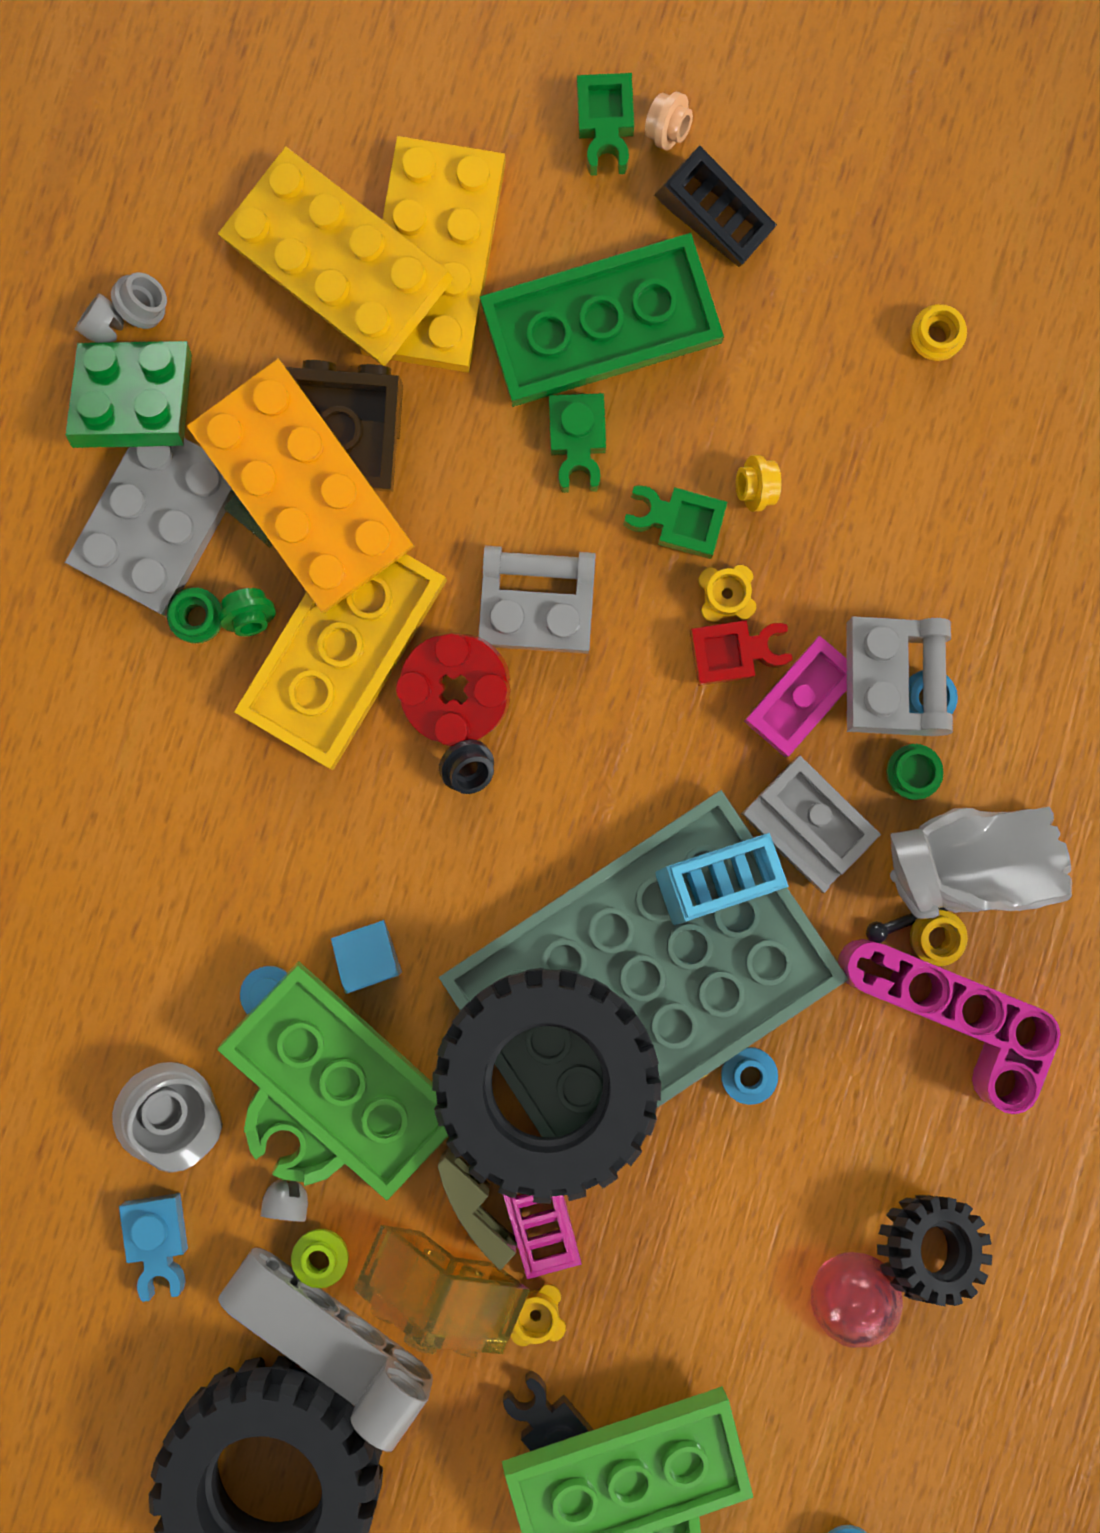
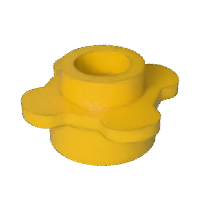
[698,565,756,623]
[505,1283,566,1346]

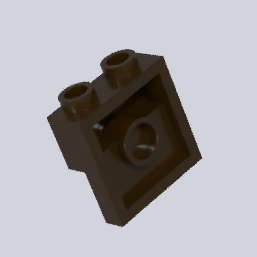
[286,360,403,492]

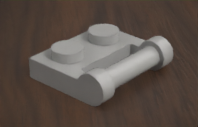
[479,546,596,654]
[846,616,953,736]

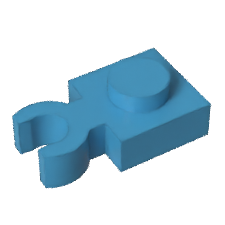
[119,1193,188,1302]

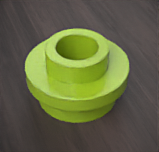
[291,1229,349,1288]

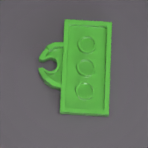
[217,961,448,1201]
[501,1387,754,1533]

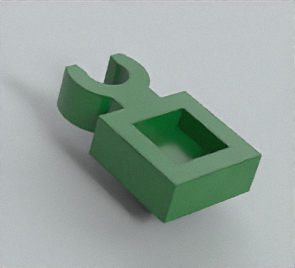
[577,73,634,176]
[549,393,606,493]
[623,485,728,559]

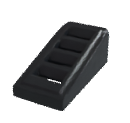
[654,145,777,267]

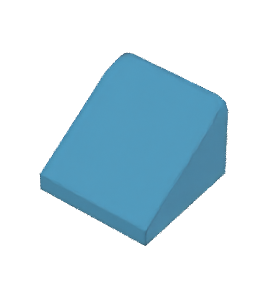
[331,920,402,994]

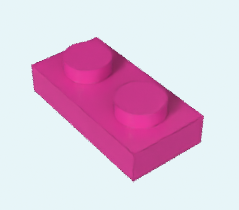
[744,636,847,758]

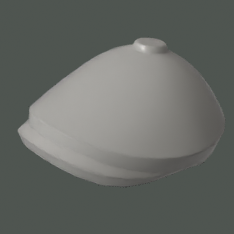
[112,1062,223,1173]

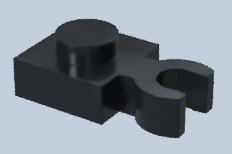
[503,1371,594,1451]

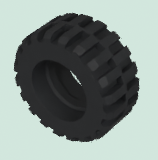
[432,968,661,1204]
[149,1356,383,1533]

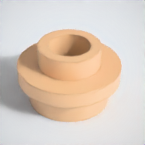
[645,91,693,151]

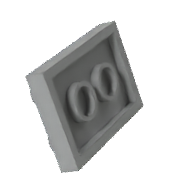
[65,438,235,617]

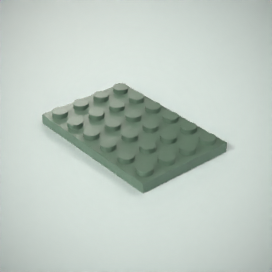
[439,790,849,1137]

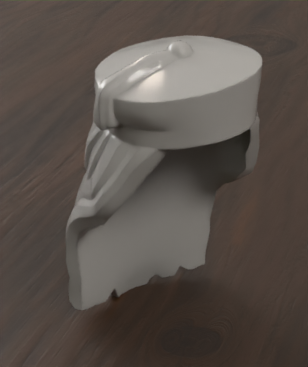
[890,807,1072,919]

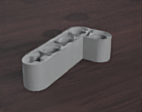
[218,1247,433,1452]

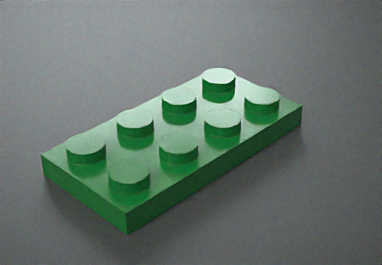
[480,233,724,407]

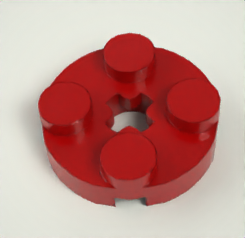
[396,633,510,746]

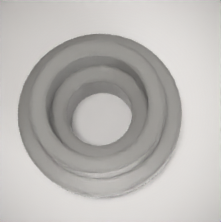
[111,272,167,329]

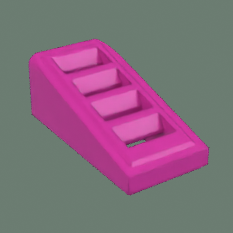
[503,1194,582,1279]

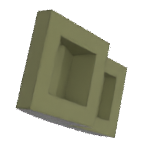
[438,1147,517,1270]

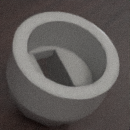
[75,293,124,343]
[260,1179,308,1222]

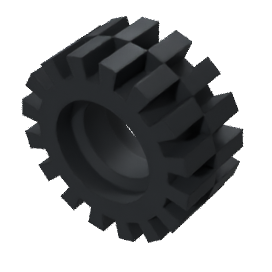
[877,1195,993,1307]

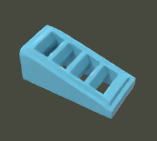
[656,833,789,925]

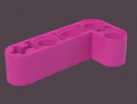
[838,939,1061,1114]

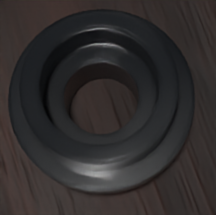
[439,740,494,794]

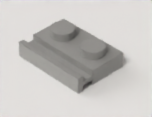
[741,756,881,893]

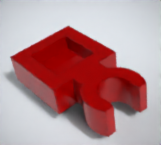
[690,620,793,686]

